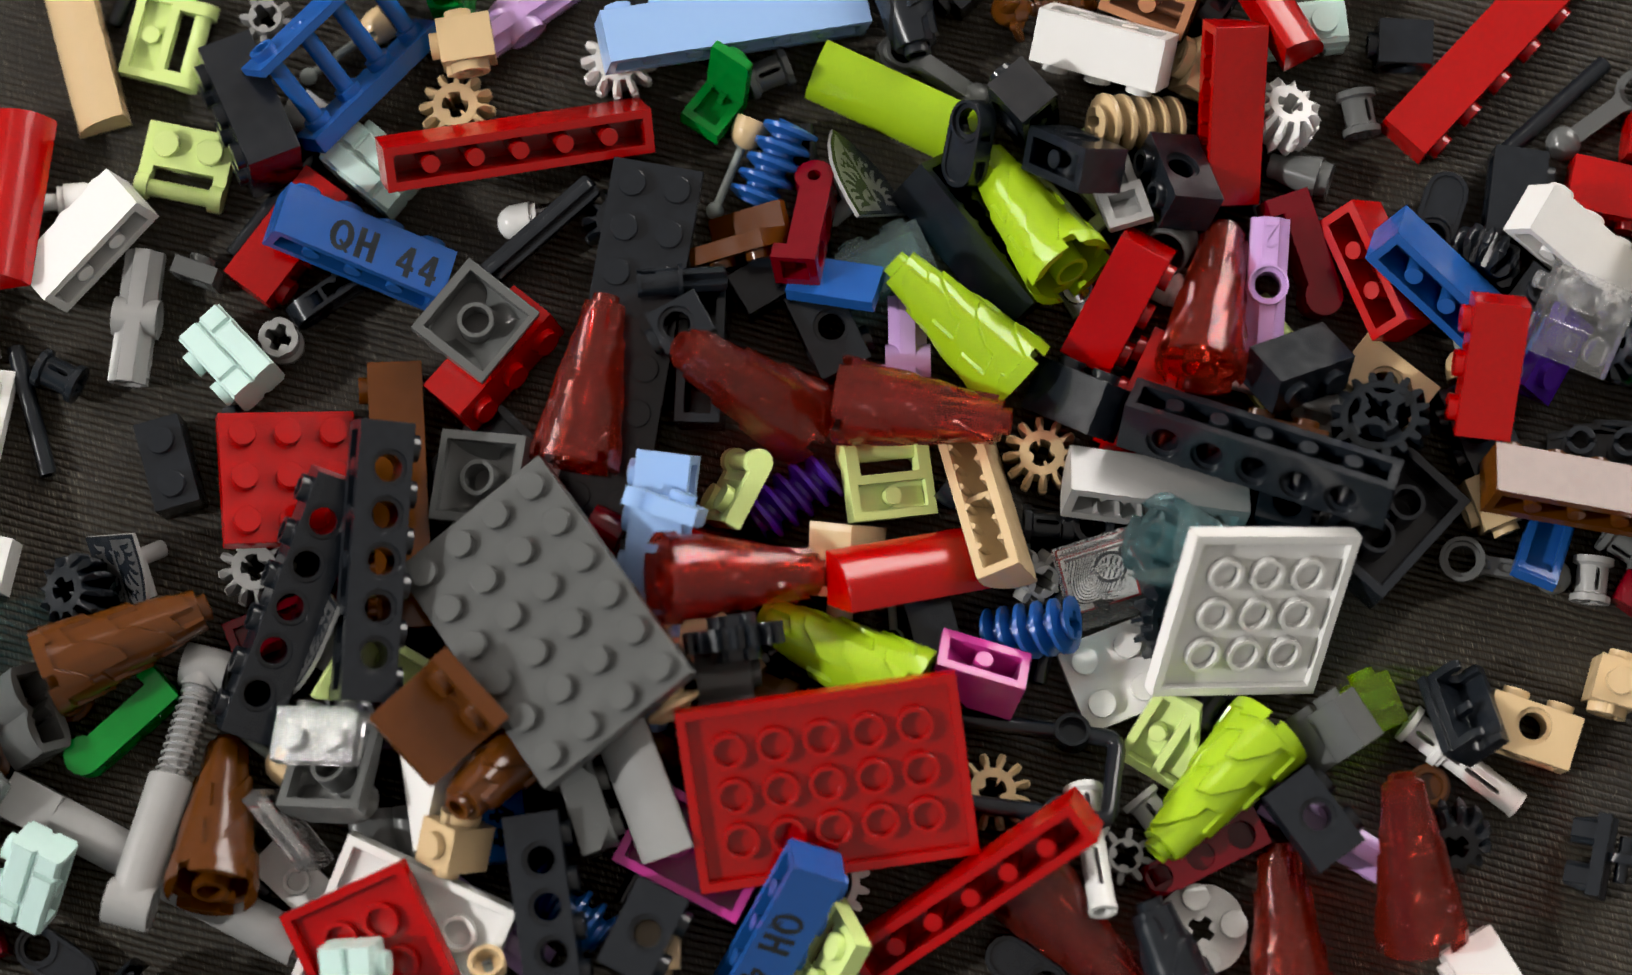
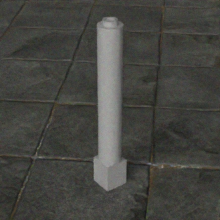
[0,771,298,966]

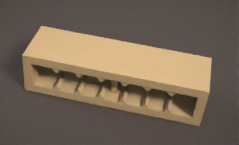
[44,0,132,139]
[931,405,1038,589]

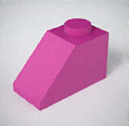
[934,628,1032,720]

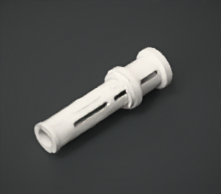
[1394,706,1527,818]
[1062,779,1118,919]

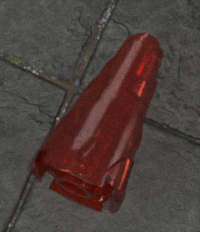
[1154,219,1249,395]
[529,292,626,476]
[670,329,839,464]
[830,354,1014,447]
[643,531,827,625]
[1374,771,1470,961]
[1250,843,1333,975]
[991,861,1144,975]

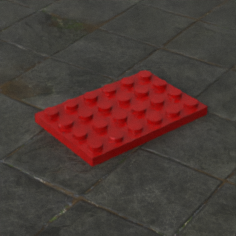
[674,669,980,895]

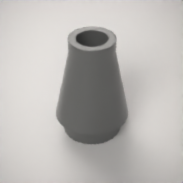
[1265,152,1335,200]

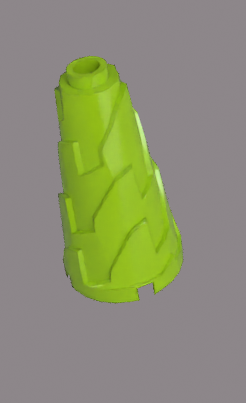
[978,145,1111,305]
[884,251,1050,412]
[756,598,938,687]
[1144,696,1307,863]

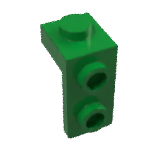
[680,40,753,145]

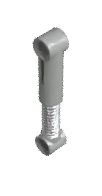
[100,642,232,933]

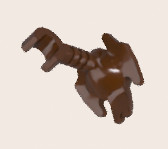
[991,0,1098,43]

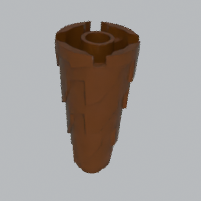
[27,589,215,716]
[445,725,538,821]
[163,734,260,916]

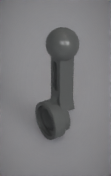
[875,36,989,103]
[1545,70,1632,162]
[1439,536,1571,595]

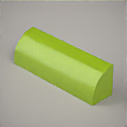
[805,39,978,157]

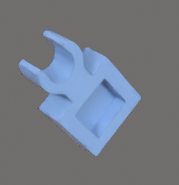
[621,485,709,527]

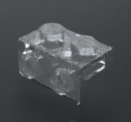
[269,700,371,767]

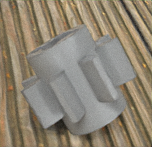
[239,0,293,43]
[1013,548,1060,605]
[1106,828,1154,886]

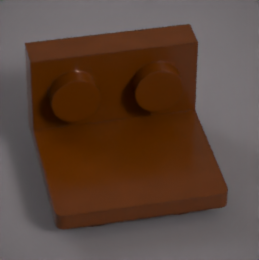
[369,647,509,787]

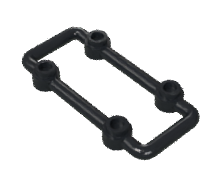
[961,710,1126,829]

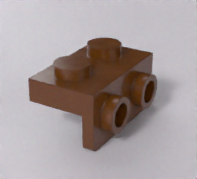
[689,199,790,270]

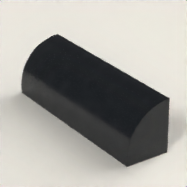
[891,153,1042,323]

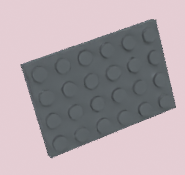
[405,455,698,791]

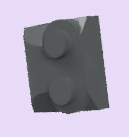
[411,258,540,384]
[428,429,536,523]
[275,722,383,824]
[560,759,627,860]

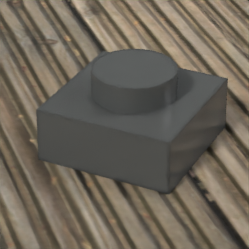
[169,252,226,294]

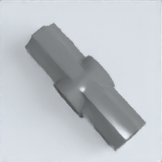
[107,248,167,388]

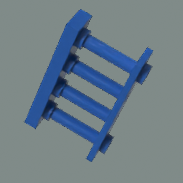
[241,0,436,153]

